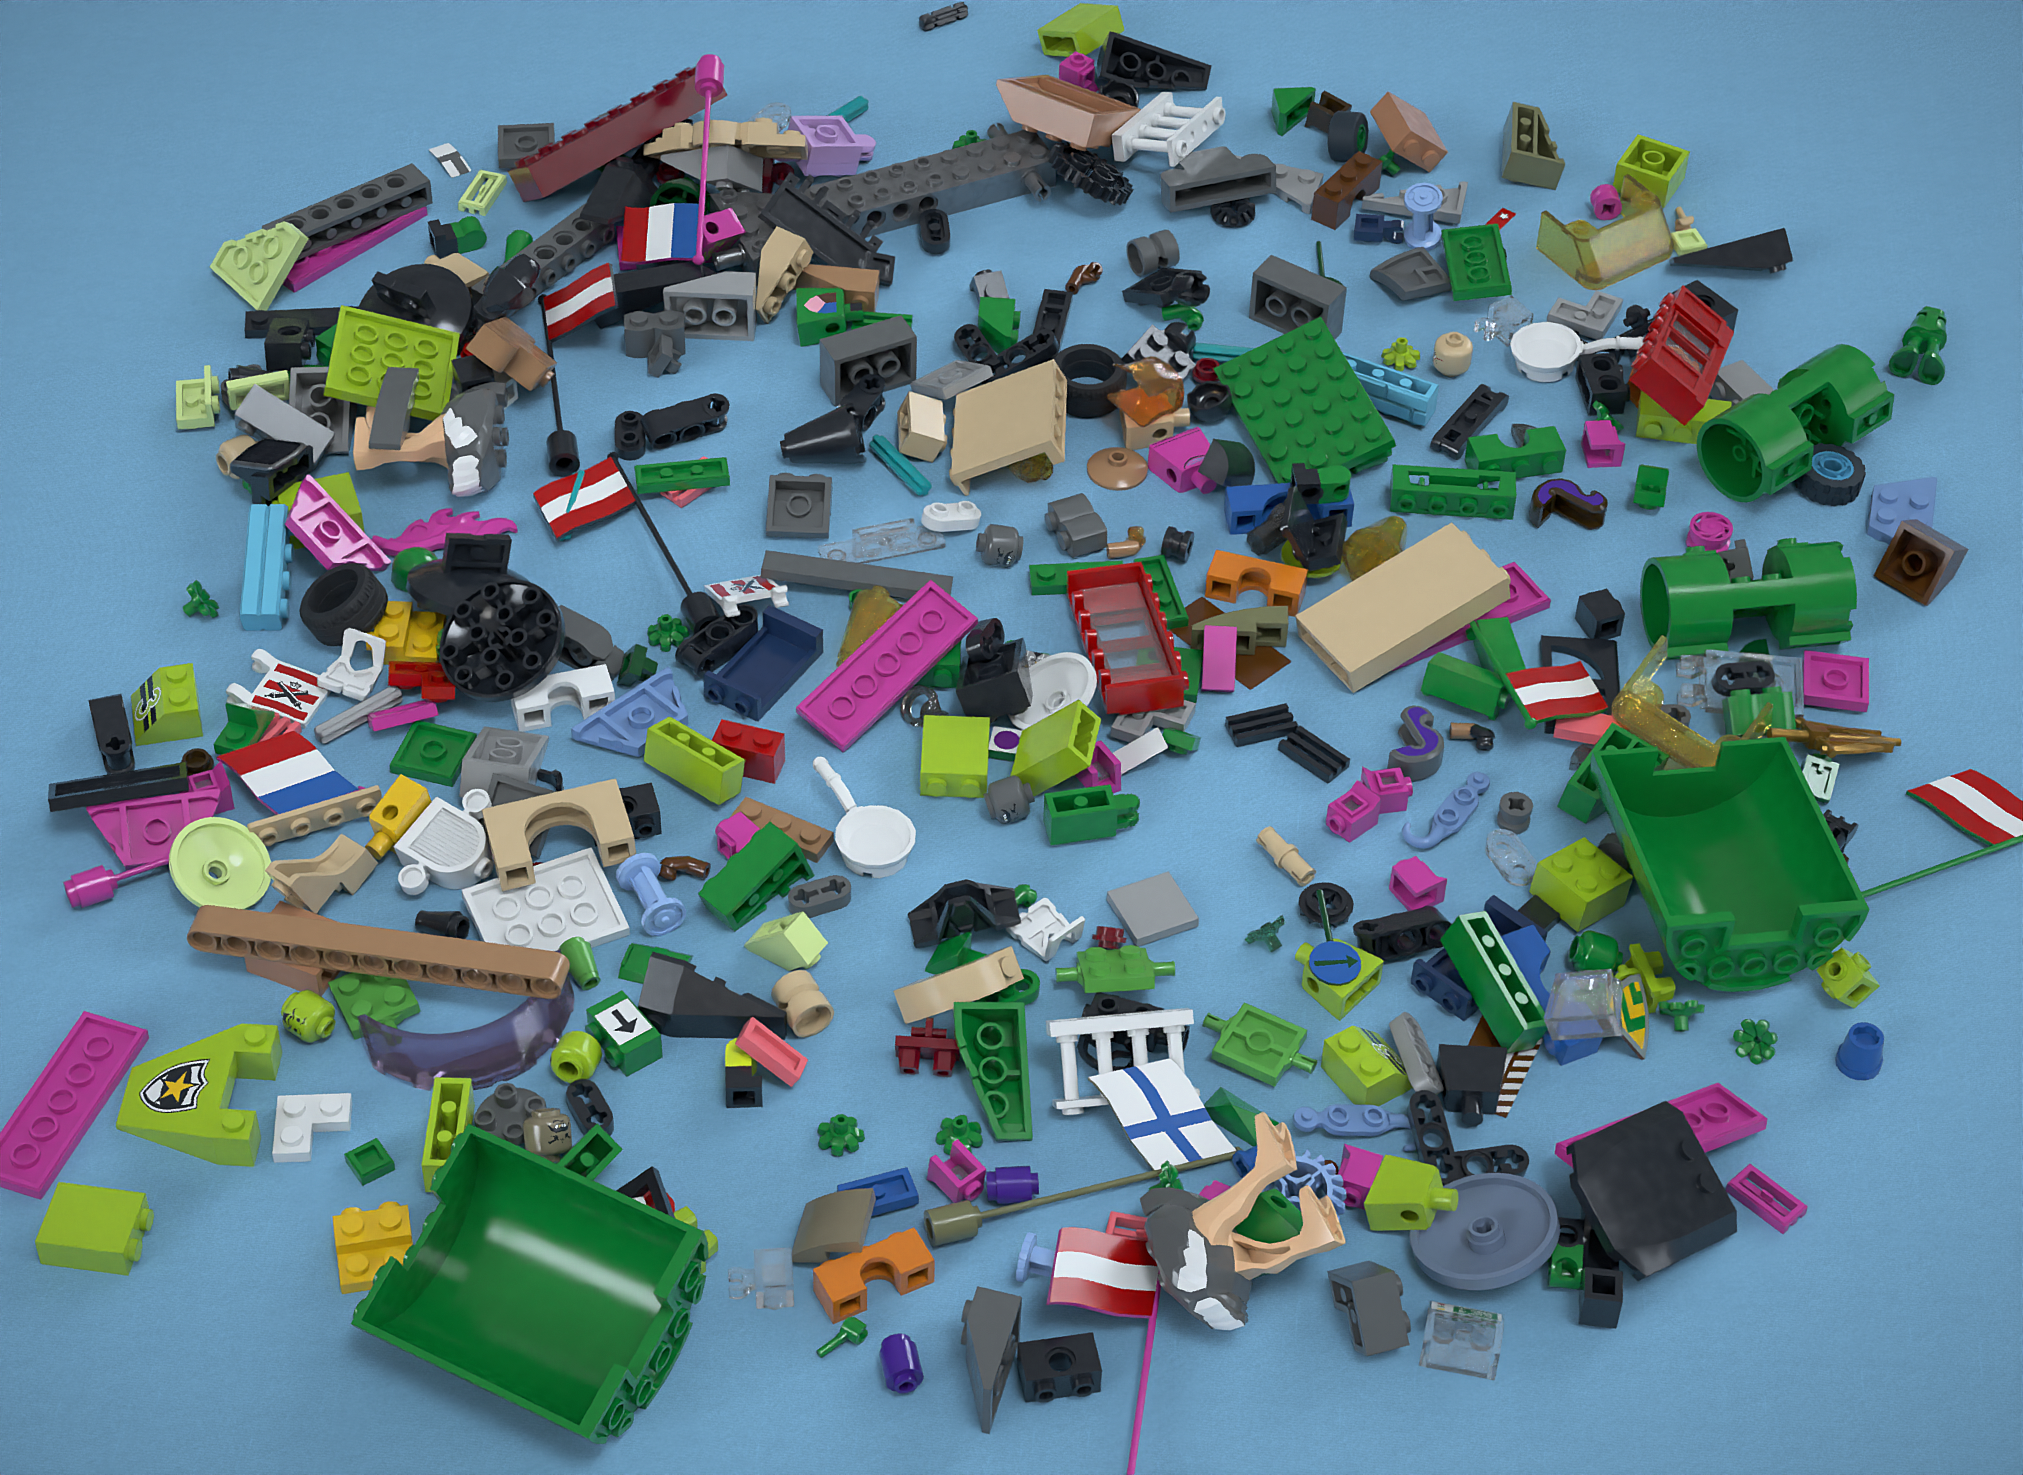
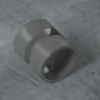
[1126,229,1180,277]

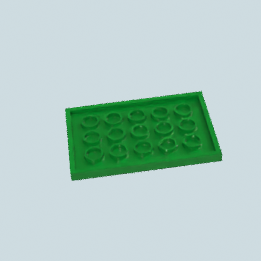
[1213,317,1396,484]

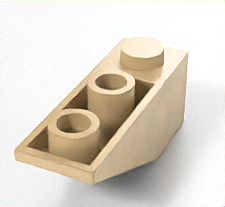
[755,226,813,324]

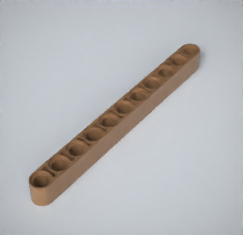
[187,905,570,999]

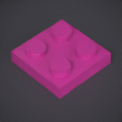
[1801,650,1869,712]

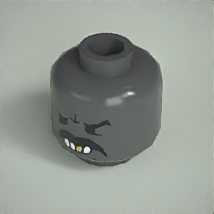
[976,524,1023,567]
[983,775,1035,824]

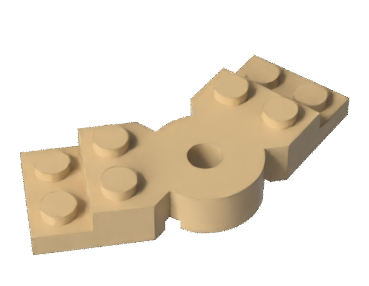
[643,118,808,160]

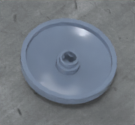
[1409,1173,1560,1290]

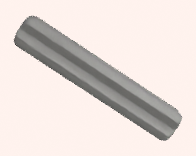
[314,686,403,744]

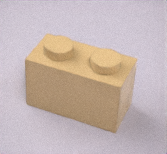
[897,391,948,463]

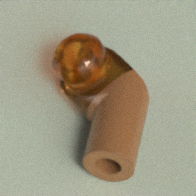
[1106,526,1146,559]

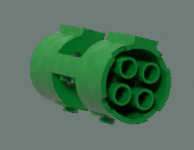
[1696,344,1895,503]
[1640,538,1857,661]

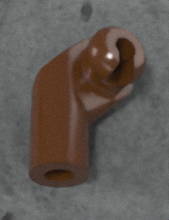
[1065,262,1103,294]
[658,856,711,881]

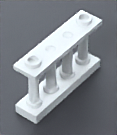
[1112,92,1225,167]
[1046,1008,1200,1115]

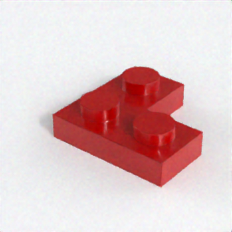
[388,661,455,703]

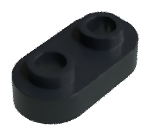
[919,209,950,254]
[615,411,646,461]

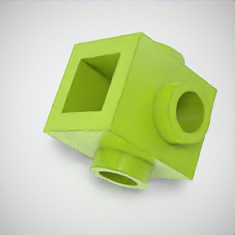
[1816,947,1880,1009]

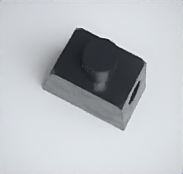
[1436,1044,1507,1126]

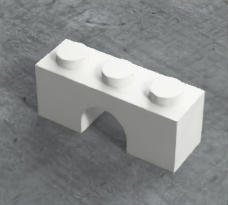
[511,664,615,732]

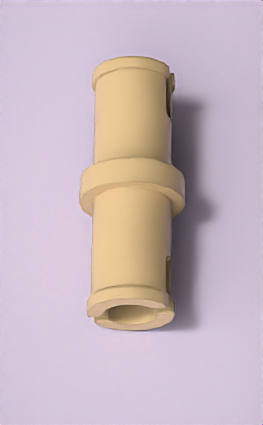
[1256,826,1316,887]

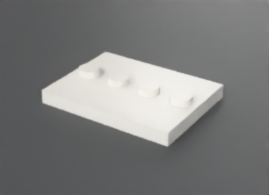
[462,847,630,953]

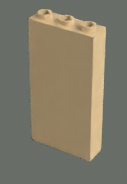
[1295,522,1511,693]

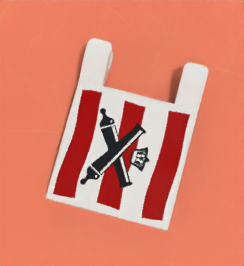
[704,575,789,617]
[226,649,331,728]

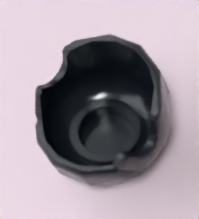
[1098,80,1139,108]
[1187,381,1232,422]

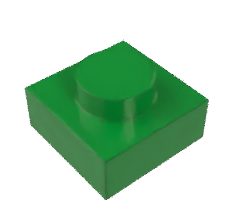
[1162,727,1201,755]

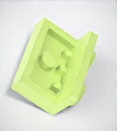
[176,365,220,430]

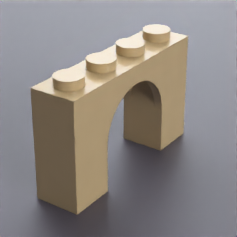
[482,778,636,891]

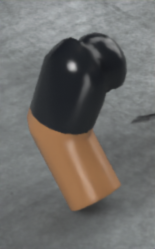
[1450,722,1496,751]

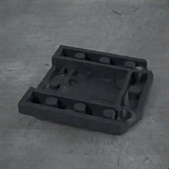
[1566,1101,1737,1281]

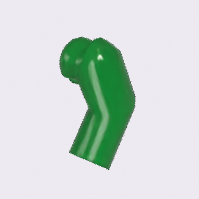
[1161,303,1204,331]

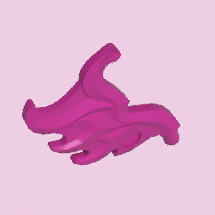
[371,508,518,556]

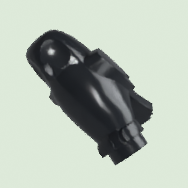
[471,254,541,330]

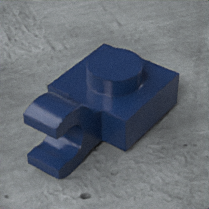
[1354,214,1404,244]

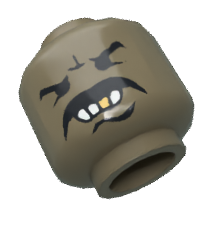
[523,1108,572,1162]

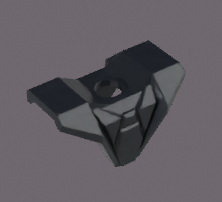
[908,879,1021,948]

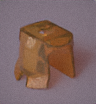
[1107,356,1184,427]

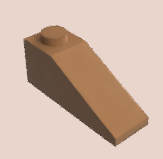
[793,264,879,312]

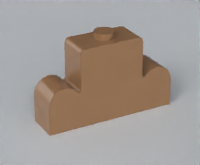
[466,317,557,391]

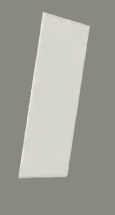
[1113,727,1168,775]

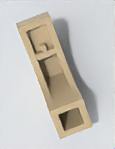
[893,946,1024,1024]

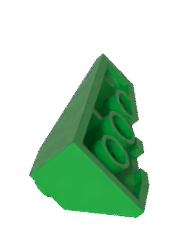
[953,1002,1033,1141]

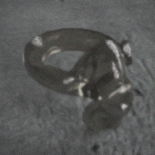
[901,685,949,727]

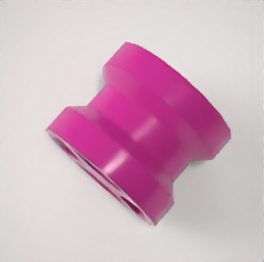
[1590,184,1622,220]

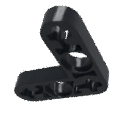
[954,324,1059,385]
[1407,1090,1529,1186]

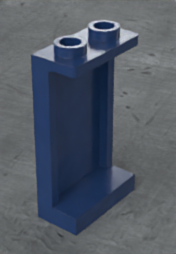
[703,605,824,722]
[1411,895,1548,1021]

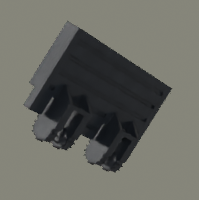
[758,172,883,269]
[48,762,189,812]

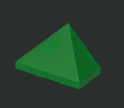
[1204,1087,1279,1147]

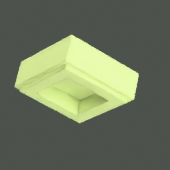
[1668,228,1708,256]

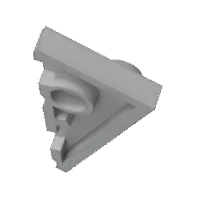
[1235,155,1324,214]
[1362,181,1468,224]

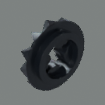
[1210,198,1256,227]
[1298,882,1354,929]

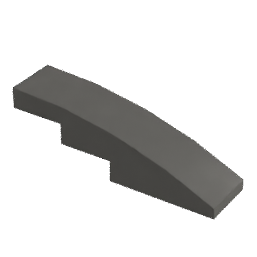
[369,367,419,450]

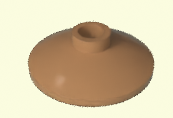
[1087,447,1148,491]

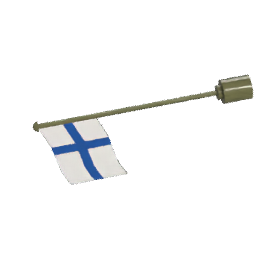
[924,1058,1242,1247]

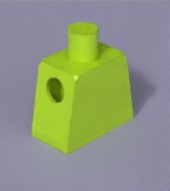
[1295,938,1384,1021]
[1364,1155,1459,1231]

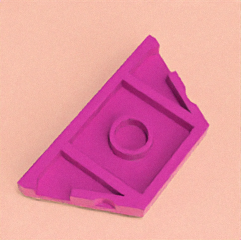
[285,474,391,571]
[86,788,221,870]

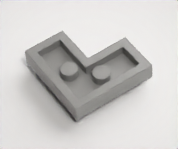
[1547,290,1623,340]
[1111,700,1196,743]

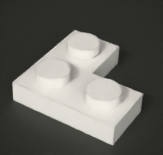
[272,1093,352,1163]

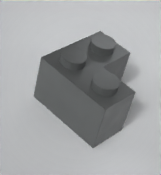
[1327,1260,1411,1356]

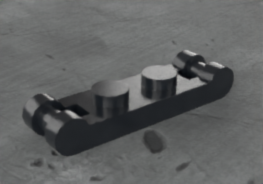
[1430,384,1509,460]

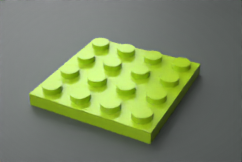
[323,305,460,421]

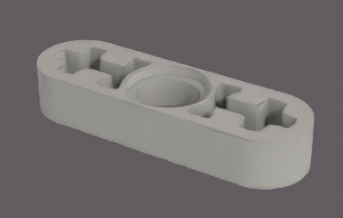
[1389,1012,1444,1095]

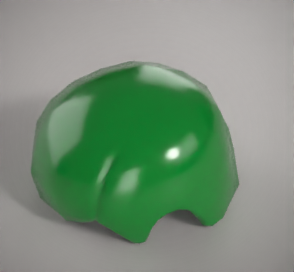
[391,547,438,592]

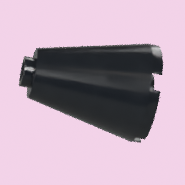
[780,402,867,463]

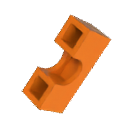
[1205,550,1308,617]
[813,1227,935,1324]

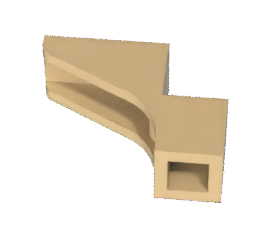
[265,833,378,914]

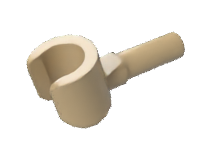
[1675,207,1694,232]

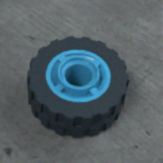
[1794,443,1866,506]

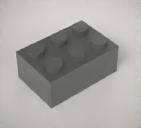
[1249,255,1347,339]
[819,315,917,407]

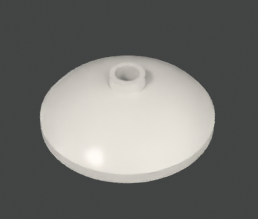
[1008,652,1097,730]

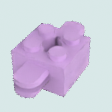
[773,116,876,177]

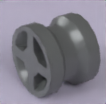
[1496,792,1533,834]

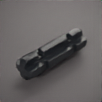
[919,2,968,31]

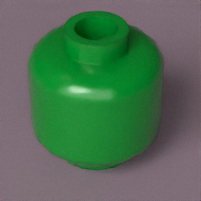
[1568,930,1623,980]

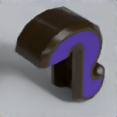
[1529,478,1608,530]

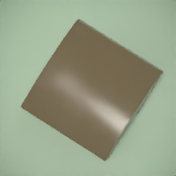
[790,1188,876,1263]

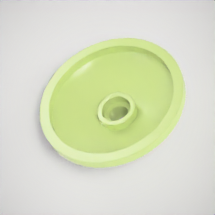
[169,817,271,910]

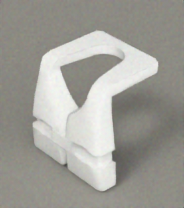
[317,628,386,701]
[1006,898,1085,961]

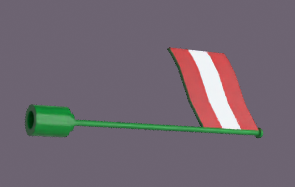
[1469,621,1608,730]
[1861,769,2023,898]

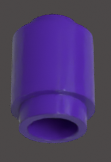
[986,1165,1039,1204]
[879,1333,924,1394]

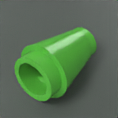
[558,936,601,990]

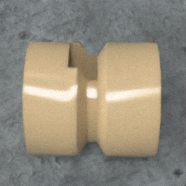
[771,970,834,1037]

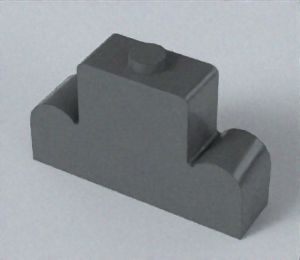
[1160,146,1277,213]

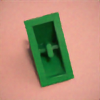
[1271,87,1316,136]

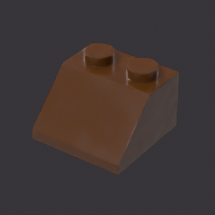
[1873,519,1969,606]

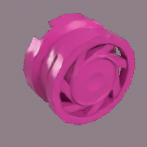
[1686,512,1733,552]

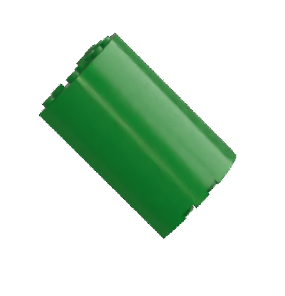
[1591,737,1870,992]
[351,1123,709,1444]

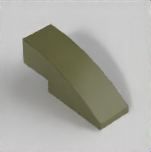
[1190,606,1289,655]

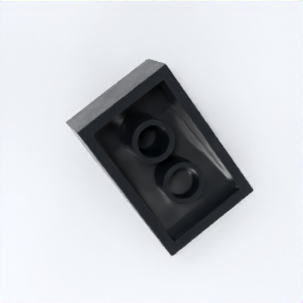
[956,638,1033,723]

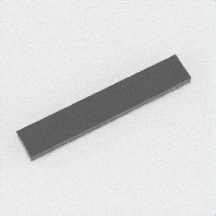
[761,550,953,599]

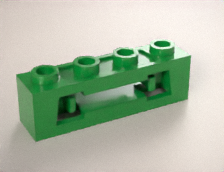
[1390,464,1517,520]

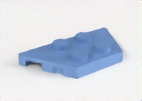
[1867,477,1937,544]
[571,666,688,757]

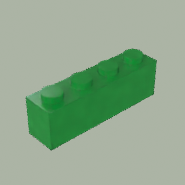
[1440,911,1552,1053]

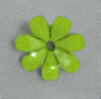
[1381,337,1420,371]

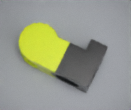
[725,1038,763,1108]

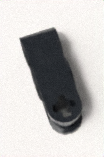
[640,393,730,450]
[675,604,758,678]
[88,693,135,774]
[1353,906,1452,961]

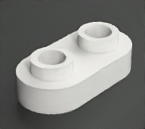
[921,501,981,532]

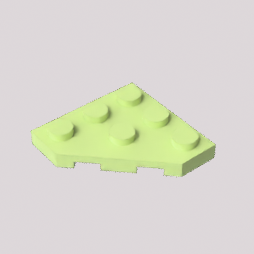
[210,221,309,311]

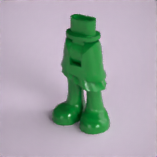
[1889,306,1947,385]

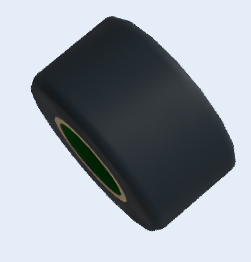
[1327,111,1369,162]

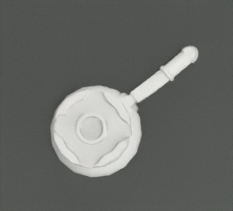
[1510,322,1644,382]
[813,757,916,878]

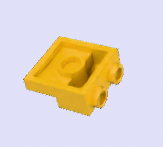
[366,601,447,665]
[332,1201,413,1294]

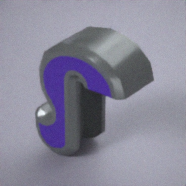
[1387,705,1444,781]

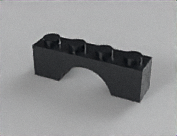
[1578,1207,1623,1329]

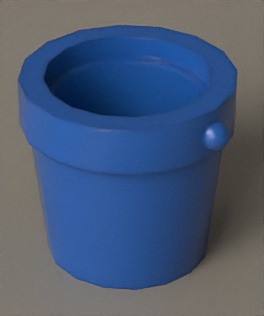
[1835,1022,1884,1081]

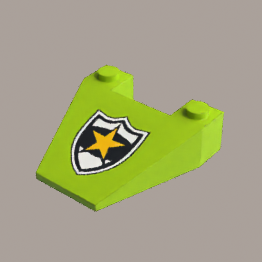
[116,1023,283,1167]

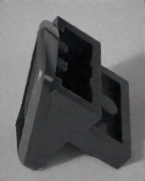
[230,438,314,506]

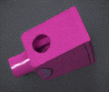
[1148,427,1217,494]

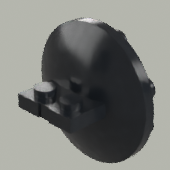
[358,264,473,345]
[406,533,530,616]
[440,579,565,702]

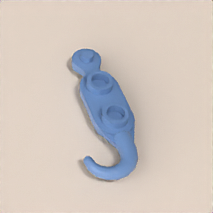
[1402,772,1490,849]
[1293,1104,1425,1152]

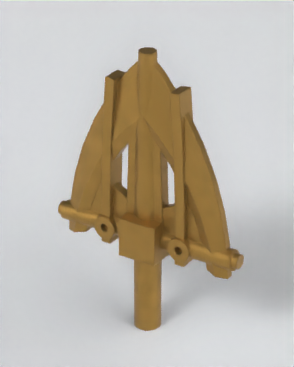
[1767,717,1901,758]

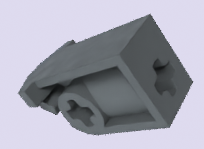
[1716,539,1754,582]
[558,605,624,681]

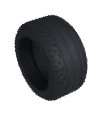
[1052,344,1127,418]
[299,563,388,646]

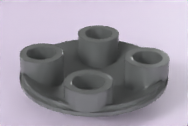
[474,1083,547,1145]

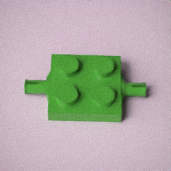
[1055,945,1175,993]
[328,972,421,1046]
[1202,1002,1317,1087]

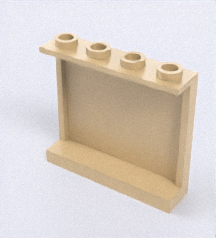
[949,359,1067,496]

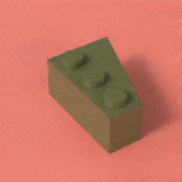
[1502,102,1565,190]

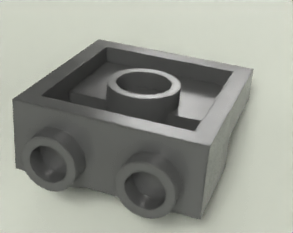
[766,473,833,539]

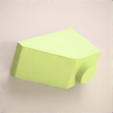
[744,911,828,971]

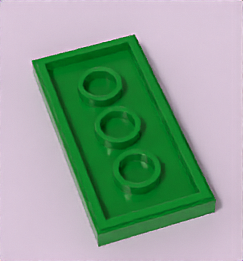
[1441,224,1512,301]

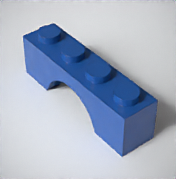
[1224,483,1354,535]
[1501,925,1604,1066]

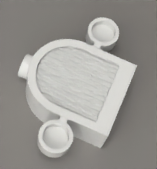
[394,789,494,895]

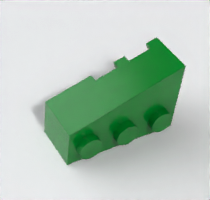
[1557,722,1670,824]
[698,821,815,932]

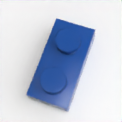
[837,1167,919,1216]

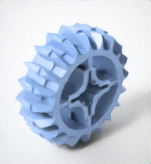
[1262,1149,1346,1222]

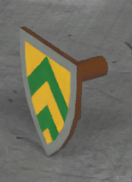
[1595,974,1649,1060]

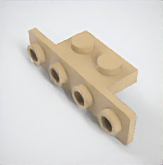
[247,785,382,846]

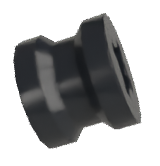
[1161,526,1194,562]

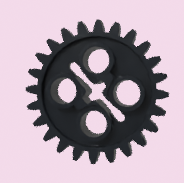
[1047,142,1134,205]

